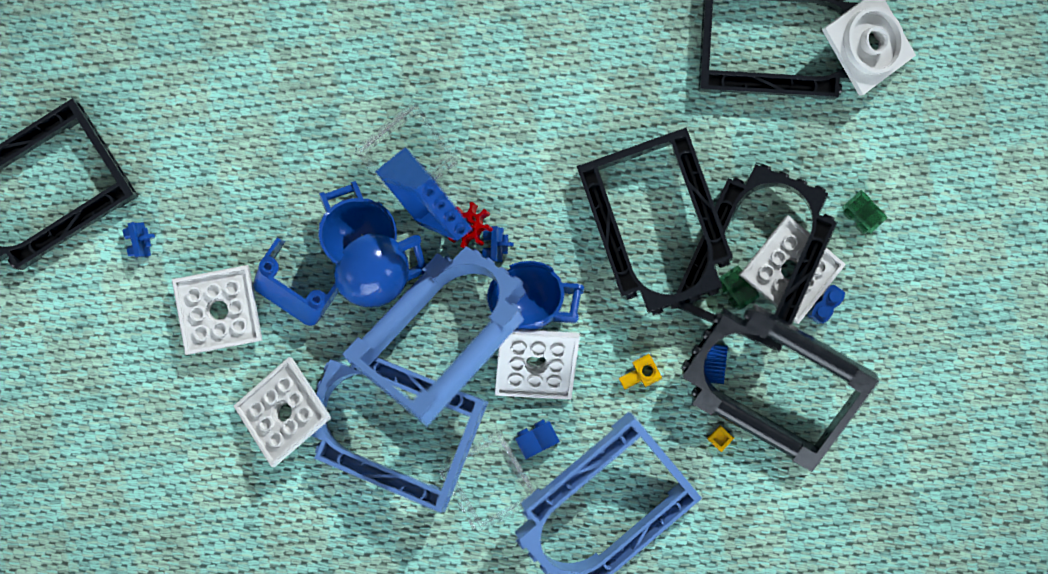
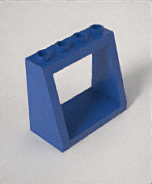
[375,147,472,241]

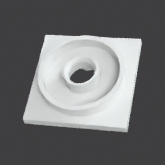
[822,0,916,96]
[739,215,846,324]
[172,265,263,355]
[495,329,580,400]
[234,357,331,467]

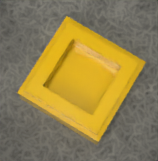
[707,425,734,452]

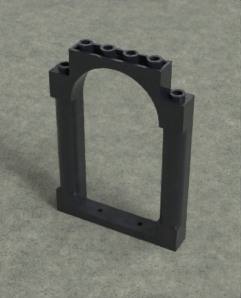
[698,0,858,100]
[0,98,138,270]
[577,127,733,316]
[676,164,837,353]
[681,304,879,472]

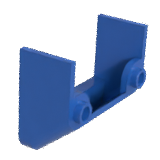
[253,238,339,326]

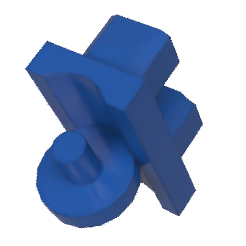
[122,222,155,257]
[482,226,514,262]

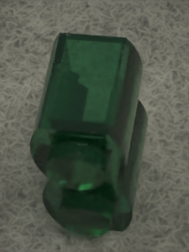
[842,190,888,235]
[719,265,760,310]

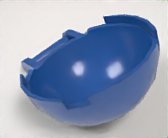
[319,181,397,264]
[334,234,427,308]
[487,261,584,330]

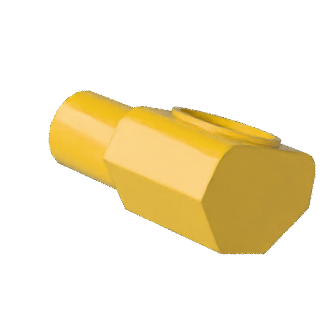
[619,354,662,390]

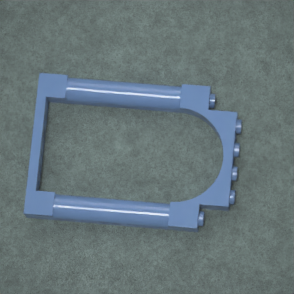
[342,246,526,426]
[311,356,488,513]
[515,411,702,574]

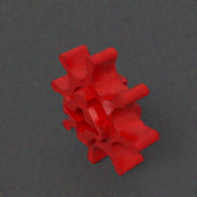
[448,202,493,249]

